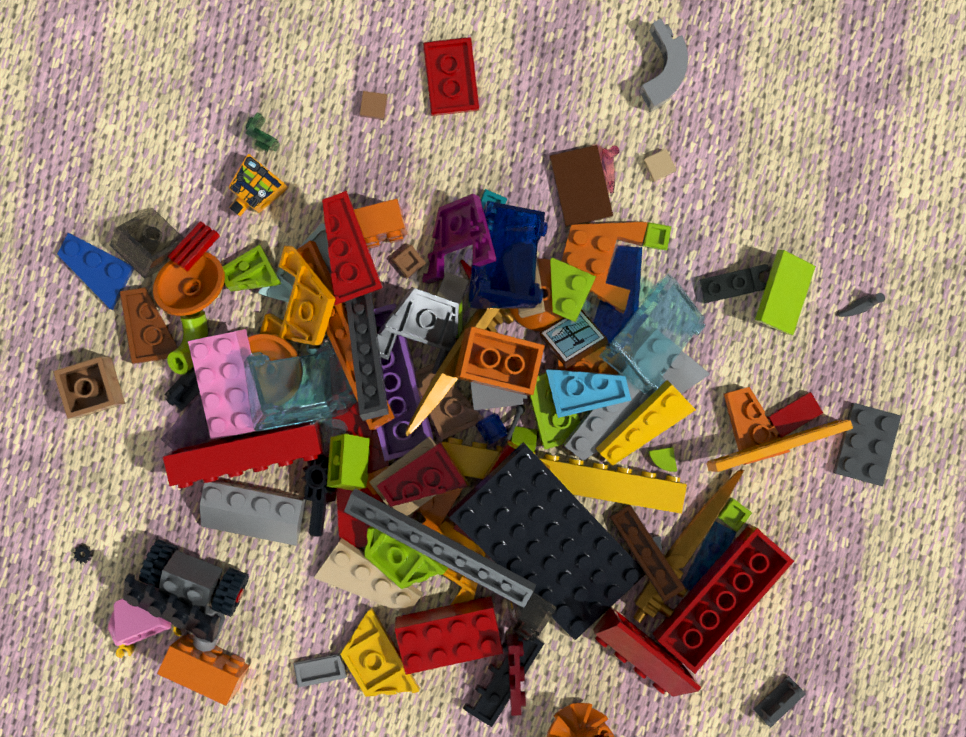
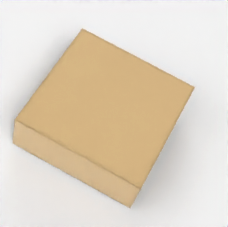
[643,149,677,182]

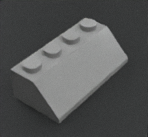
[200,480,306,546]

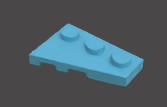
[546,369,631,418]

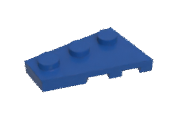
[57,233,135,310]

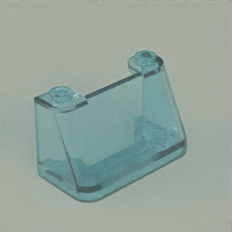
[599,273,706,394]
[244,341,357,431]

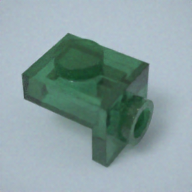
[245,112,280,152]

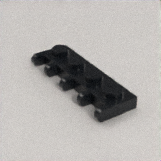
[123,573,221,642]
[463,624,545,727]

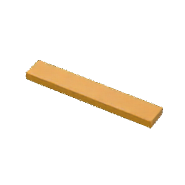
[706,420,853,472]

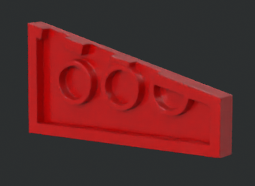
[322,191,383,305]

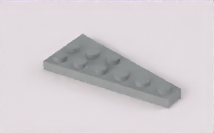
[563,329,710,461]

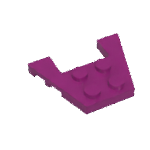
[422,194,496,284]

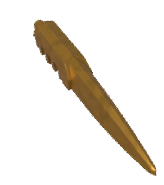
[406,283,515,436]
[633,469,745,623]

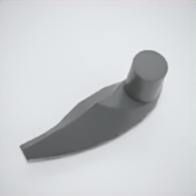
[838,293,885,317]

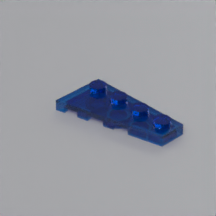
[593,246,643,345]

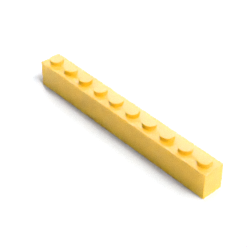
[442,437,687,514]

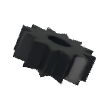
[73,544,93,564]

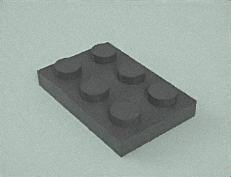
[833,403,901,487]

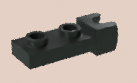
[699,264,768,303]

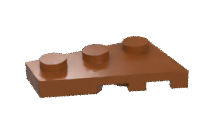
[120,288,178,364]

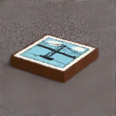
[540,309,608,369]

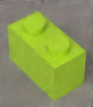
[327,434,370,490]

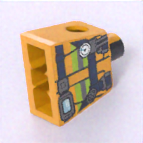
[229,154,289,217]

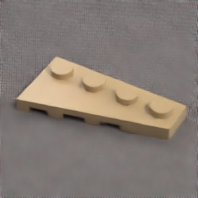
[314,538,423,614]

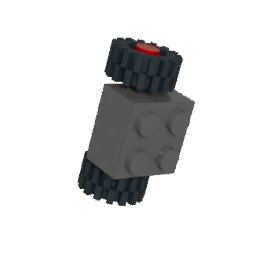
[139,539,249,617]

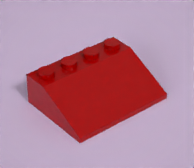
[593,606,702,697]

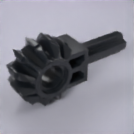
[301,455,338,537]

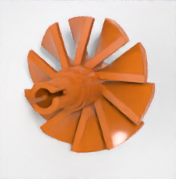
[547,703,615,737]

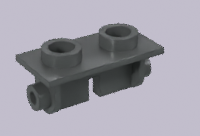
[753,676,806,728]

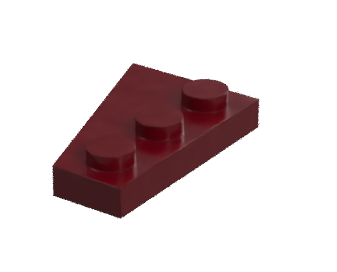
[376,442,469,507]
[507,633,526,716]

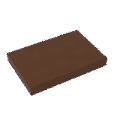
[549,145,613,228]

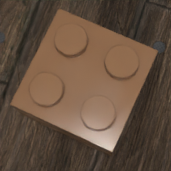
[53,357,125,419]

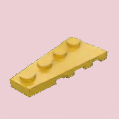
[595,380,696,465]

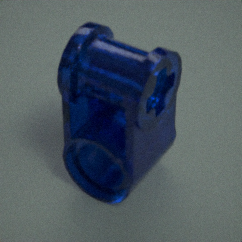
[476,413,508,445]

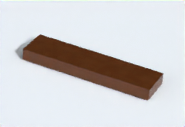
[609,504,686,602]

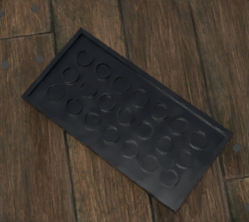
[447,442,645,640]

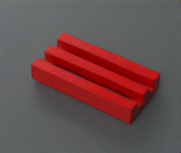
[168,221,220,272]

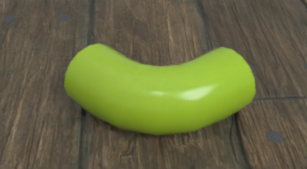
[167,310,208,374]

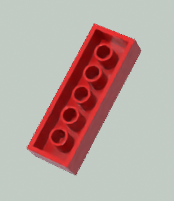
[163,419,324,489]
[652,524,794,674]

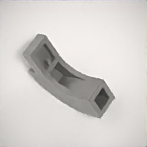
[639,19,688,112]

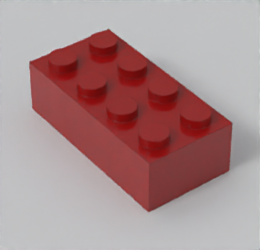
[394,596,503,675]

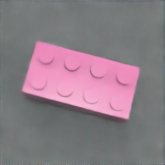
[188,329,268,440]

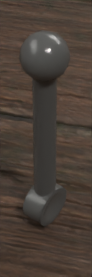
[501,405,525,447]

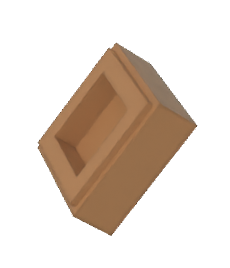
[360,91,388,120]
[392,244,426,279]

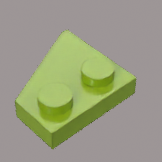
[223,244,281,292]
[550,257,596,322]

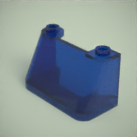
[468,201,548,309]

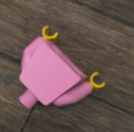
[108,599,182,658]

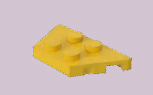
[340,607,420,697]

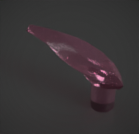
[602,145,620,193]

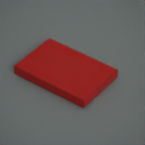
[423,37,480,116]

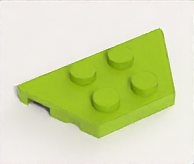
[364,526,448,589]

